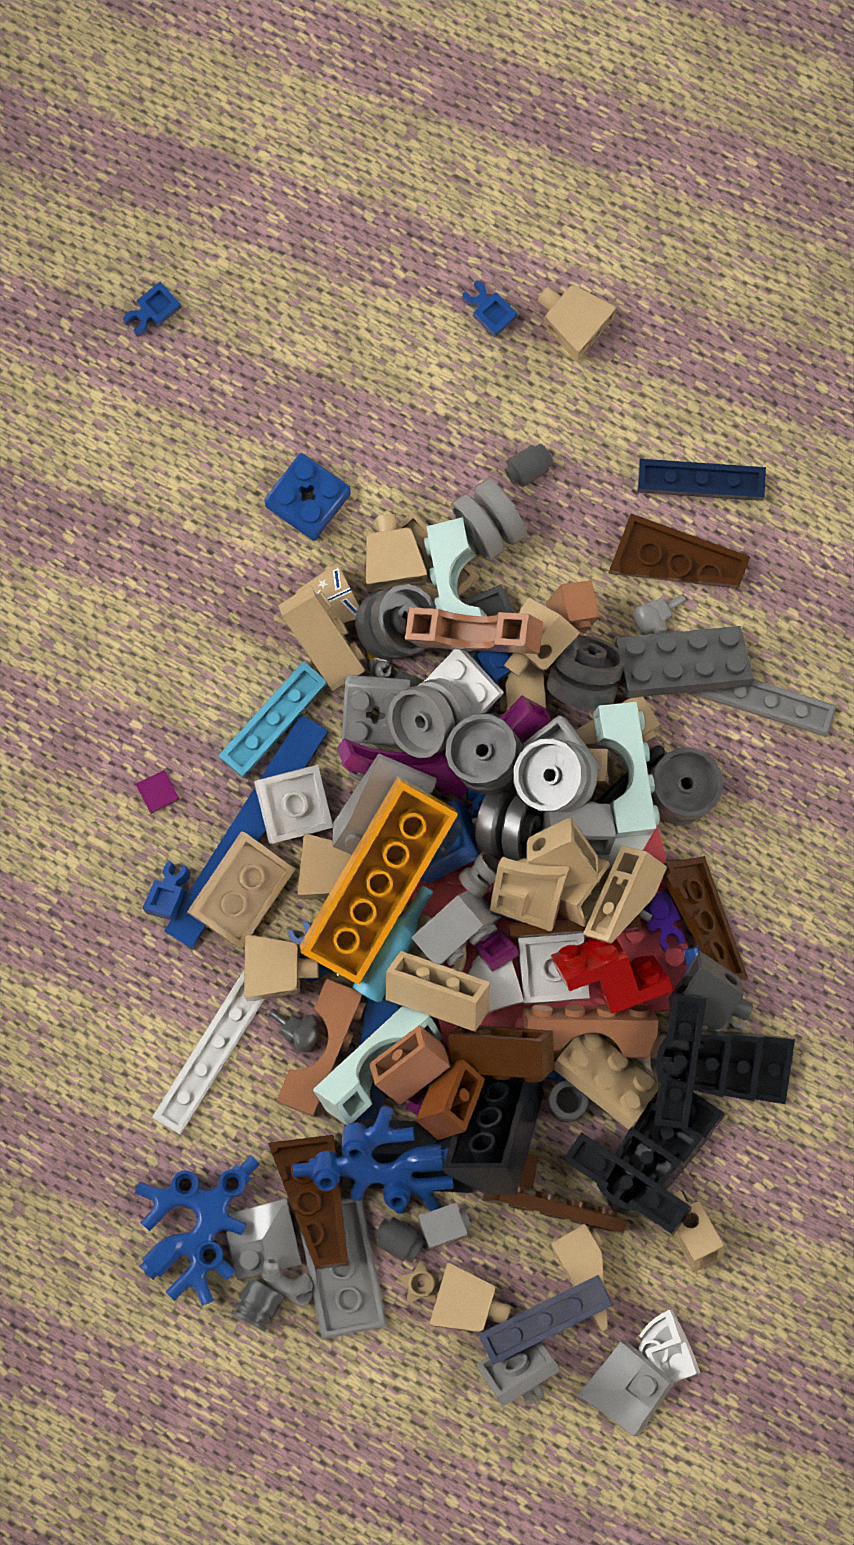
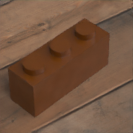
[448,1025,555,1082]

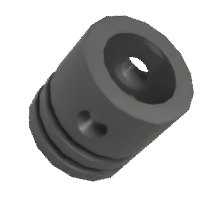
[548,1080,589,1123]
[231,1277,285,1332]

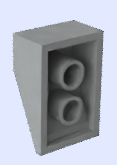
[333,754,436,855]

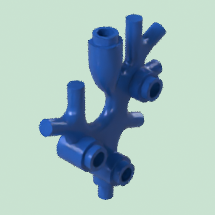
[293,1106,454,1214]
[135,1155,260,1306]

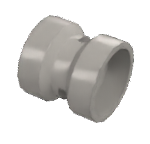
[459,852,499,898]

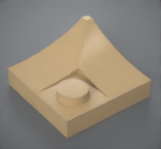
[490,857,570,931]

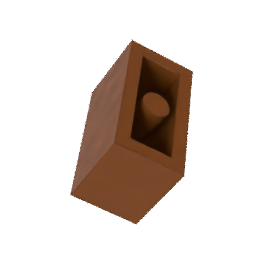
[416,1059,485,1140]

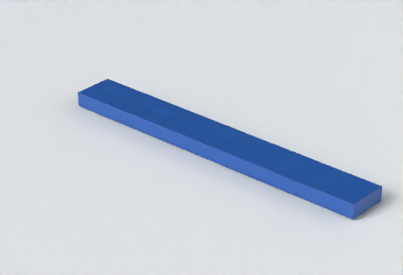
[164,715,328,949]

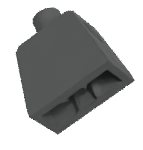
[668,951,753,1029]

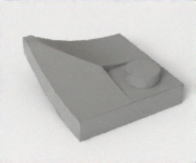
[226,1199,302,1280]
[578,1340,675,1437]

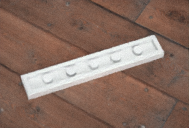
[152,969,265,1135]

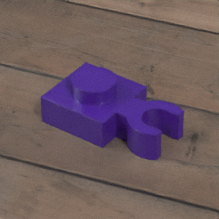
[643,889,685,952]

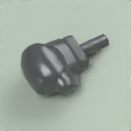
[269,1009,321,1053]

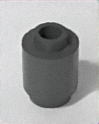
[505,443,554,487]
[374,1217,425,1263]

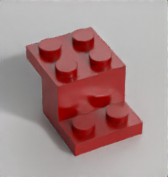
[551,938,673,1014]

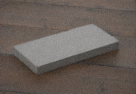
[300,1197,387,1340]

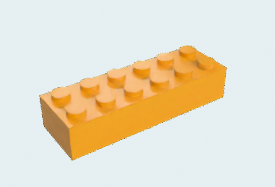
[300,776,458,985]

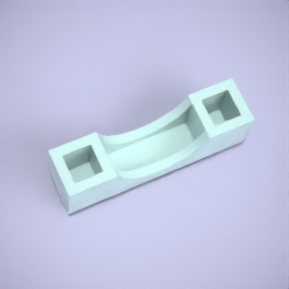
[424,517,487,652]
[593,702,660,839]
[313,1006,443,1125]

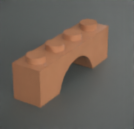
[405,607,544,654]
[277,979,367,1118]
[522,1004,659,1057]

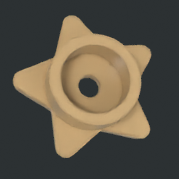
[399,1261,443,1303]

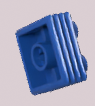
[264,453,351,541]
[421,798,480,884]

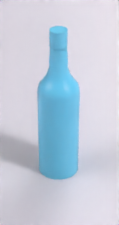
[353,885,433,1003]

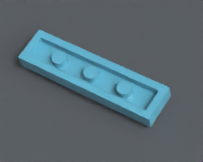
[218,661,328,778]

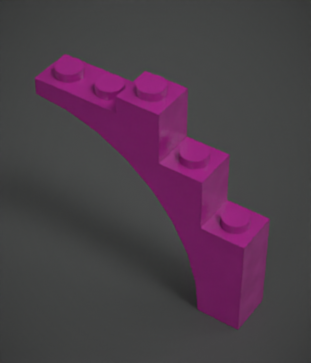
[337,695,552,799]

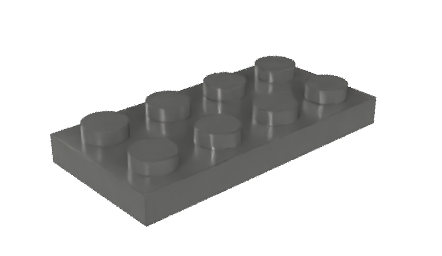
[615,626,754,698]

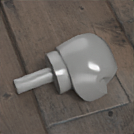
[633,595,685,634]

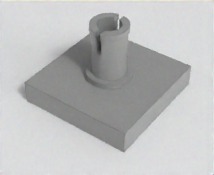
[476,1342,560,1407]

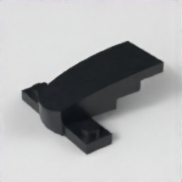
[650,992,795,1129]
[563,1092,725,1236]

